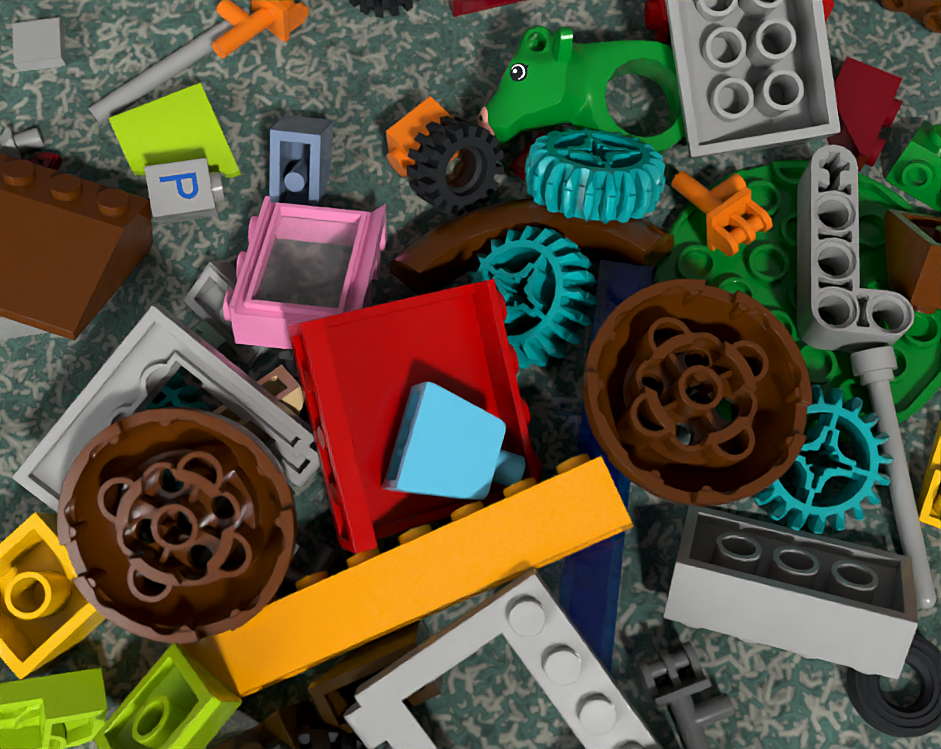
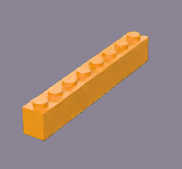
[178,454,634,699]

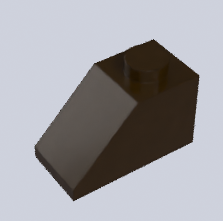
[308,620,443,734]

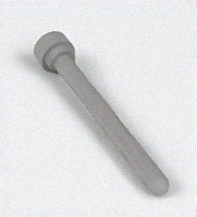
[849,346,936,609]

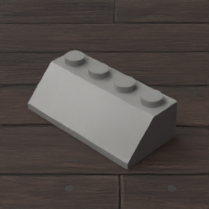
[663,505,918,680]

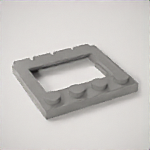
[12,303,320,565]
[343,567,664,749]

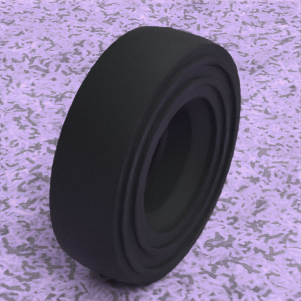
[846,634,941,738]

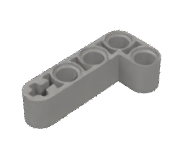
[797,144,914,352]

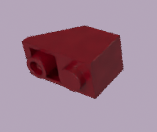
[827,56,903,173]

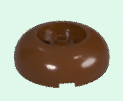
[583,279,812,506]
[57,406,297,643]

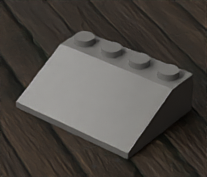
[665,0,841,158]

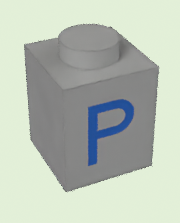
[144,158,225,225]

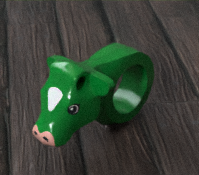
[477,25,686,155]

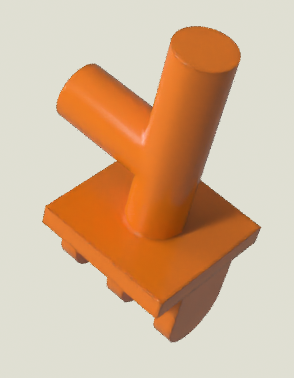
[212,0,309,59]
[671,171,773,257]

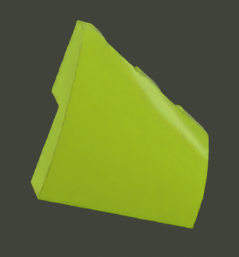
[108,82,241,178]
[0,668,108,749]

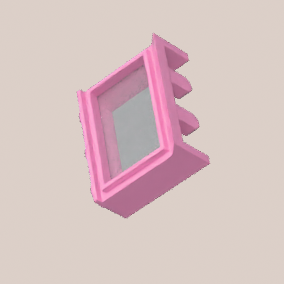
[223,196,387,350]

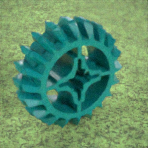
[525,127,666,224]
[466,226,599,369]
[752,385,894,534]

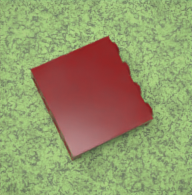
[287,279,542,554]

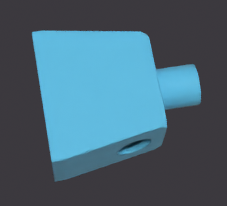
[382,381,525,501]

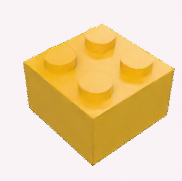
[0,512,106,680]

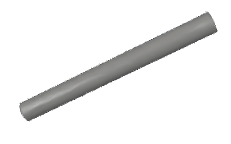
[88,7,251,125]

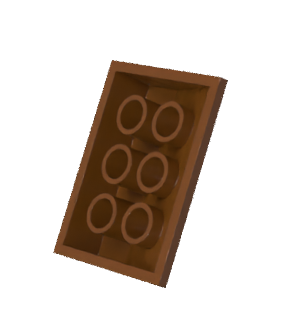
[0,153,153,341]

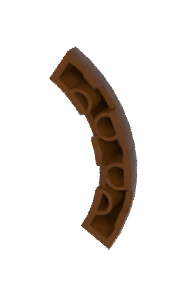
[389,198,674,295]

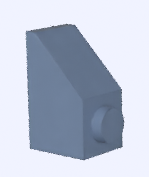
[269,115,333,207]

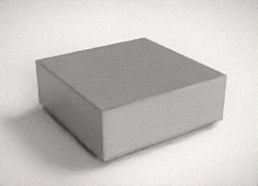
[12,17,66,72]

